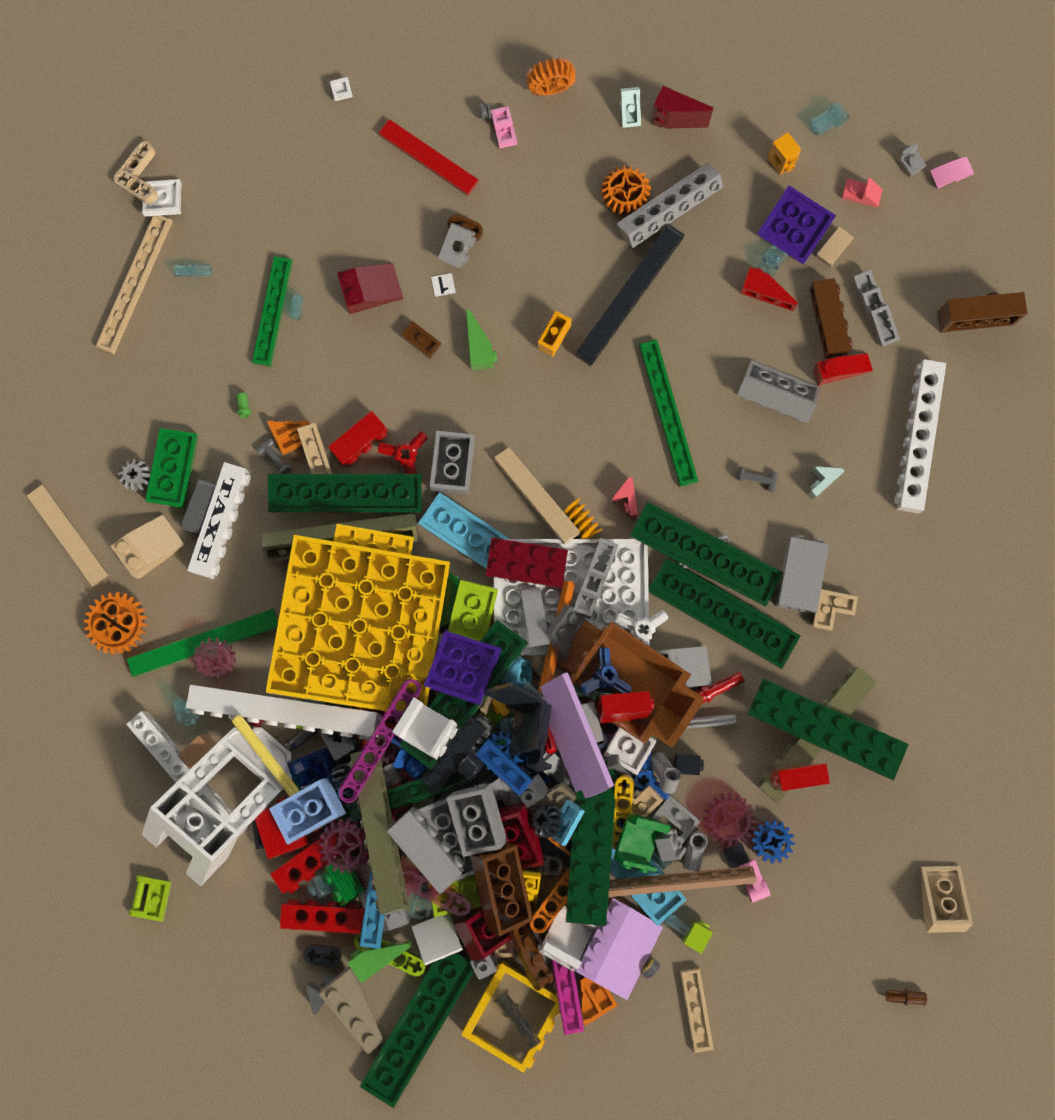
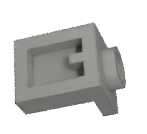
[897,143,926,177]
[471,953,499,980]

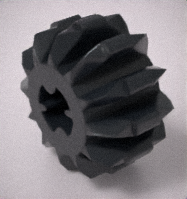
[330,762,355,797]
[529,803,564,838]

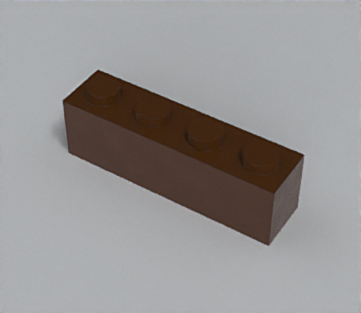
[809,278,853,359]

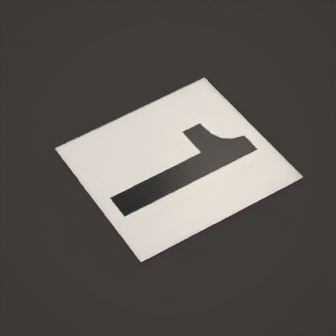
[431,273,456,297]

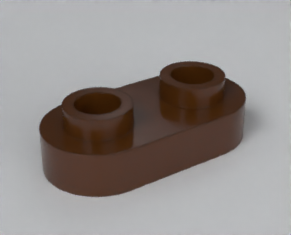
[447,214,483,242]

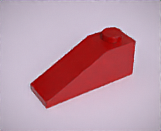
[740,267,798,311]
[813,353,873,386]

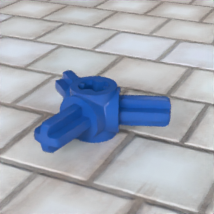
[580,647,631,695]
[623,752,670,800]

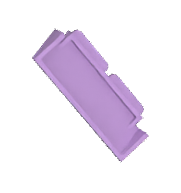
[540,672,614,799]

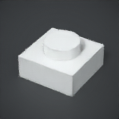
[330,77,353,101]

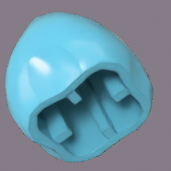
[499,656,532,689]

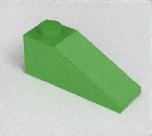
[466,310,497,370]
[347,940,412,983]

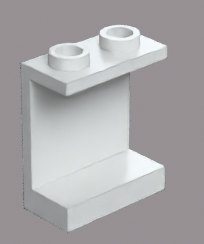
[393,698,458,760]
[538,906,599,971]

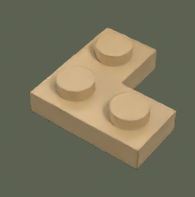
[812,589,858,631]
[618,784,663,817]

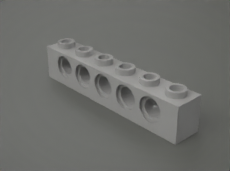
[617,163,723,248]

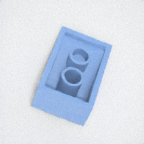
[269,778,346,845]

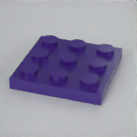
[757,185,836,264]
[424,630,501,706]

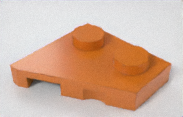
[267,420,310,455]
[580,976,618,1026]

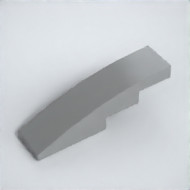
[851,270,900,347]
[573,538,618,619]

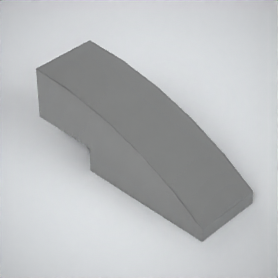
[520,587,550,648]

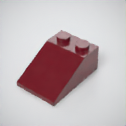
[651,86,714,129]
[337,263,404,314]
[498,802,544,870]
[454,907,521,961]

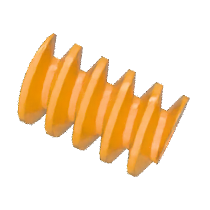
[564,498,603,539]

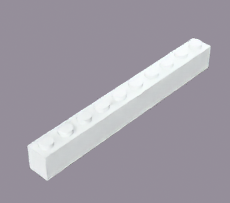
[186,685,382,740]

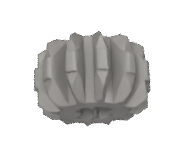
[118,459,151,492]

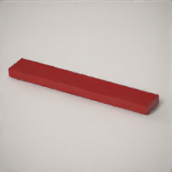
[379,119,479,196]

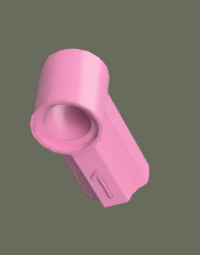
[739,859,771,903]

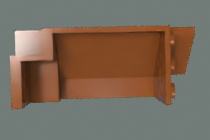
[556,620,704,748]

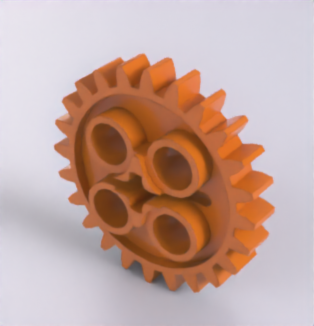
[83,592,148,655]

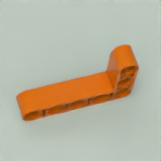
[530,836,572,933]

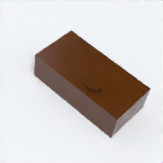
[937,292,1028,333]
[470,841,533,936]

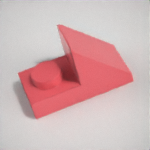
[842,178,882,208]
[611,477,638,519]

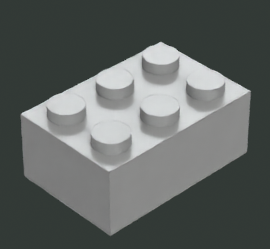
[430,431,475,495]
[447,783,507,857]

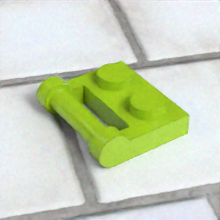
[128,875,172,922]

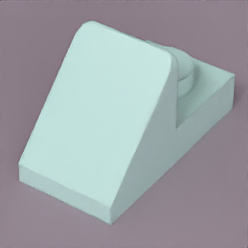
[620,87,641,128]
[808,467,844,499]

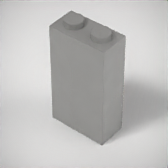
[776,535,829,614]

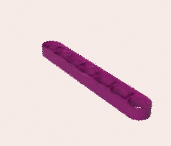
[338,679,421,803]

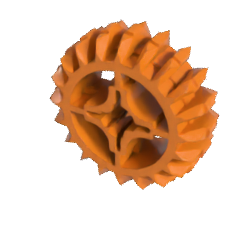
[526,57,576,96]
[601,165,651,216]

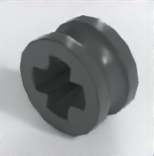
[480,102,491,120]

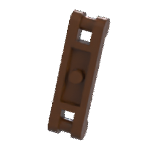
[508,923,554,991]

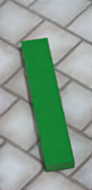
[252,256,293,367]

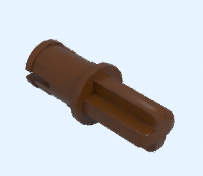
[885,989,927,1006]

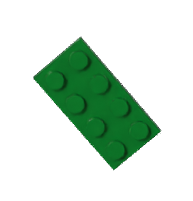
[145,428,199,508]

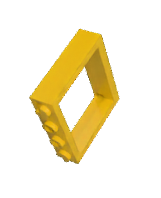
[461,960,560,1073]

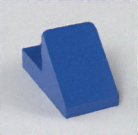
[393,748,427,780]

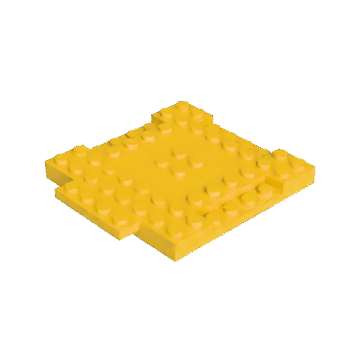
[266,524,450,712]

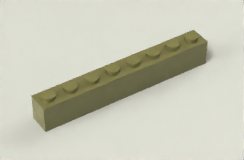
[261,513,418,562]
[757,667,877,803]
[350,751,410,915]

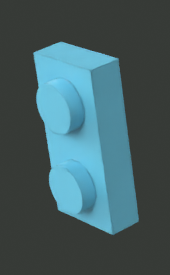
[551,800,585,846]

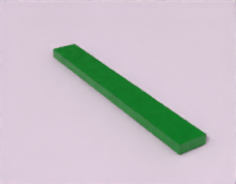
[639,339,699,487]
[127,608,278,677]

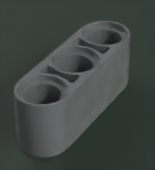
[181,478,217,535]

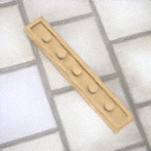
[494,447,580,544]
[27,485,109,586]

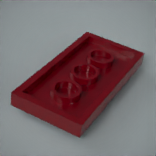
[486,538,568,589]

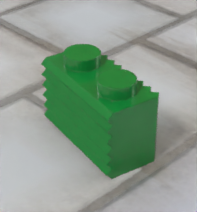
[322,856,365,906]

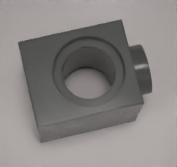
[518,774,549,808]

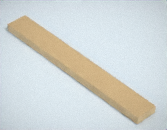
[95,215,173,355]

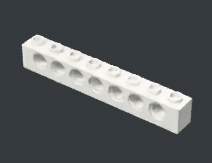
[895,359,946,514]
[127,711,248,837]

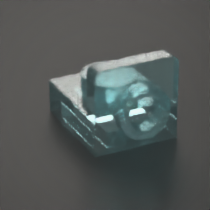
[758,245,788,278]
[173,699,201,726]
[307,875,332,901]

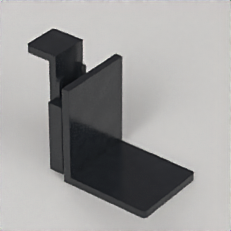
[484,683,552,772]

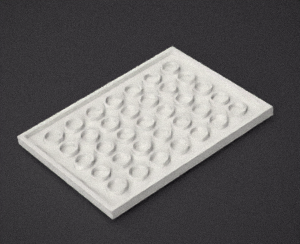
[494,539,649,655]

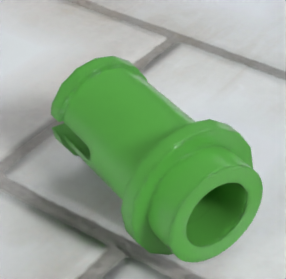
[235,393,252,418]

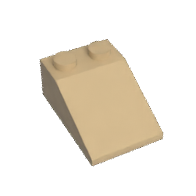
[111,515,185,579]
[920,866,973,933]

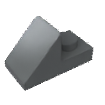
[306,972,338,1015]

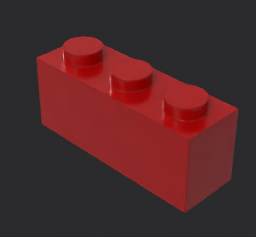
[328,411,388,467]

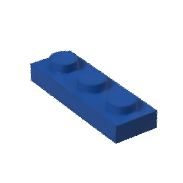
[475,739,533,795]

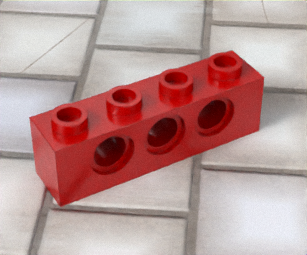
[280,899,363,933]

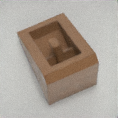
[177,734,216,770]

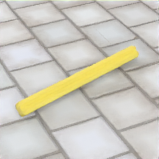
[232,715,299,796]

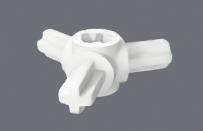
[615,610,668,647]

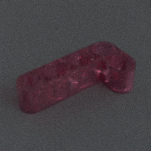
[402,867,470,917]

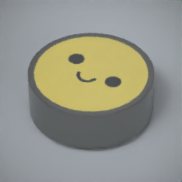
[641,958,660,978]

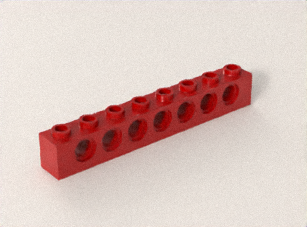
[270,781,413,894]

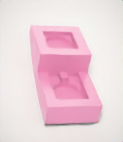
[491,106,517,148]
[930,157,974,189]

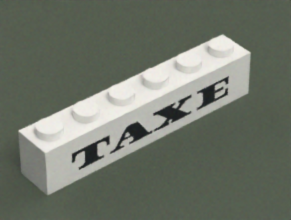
[187,462,251,580]

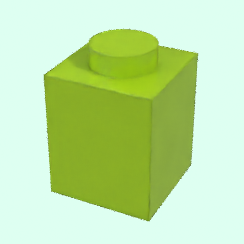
[682,920,713,954]

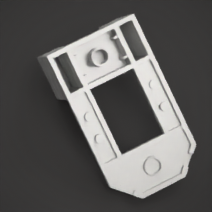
[142,727,293,887]

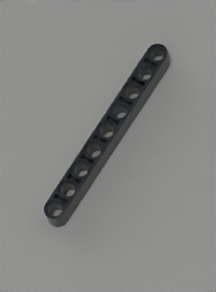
[575,224,685,366]

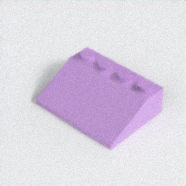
[576,898,663,1000]

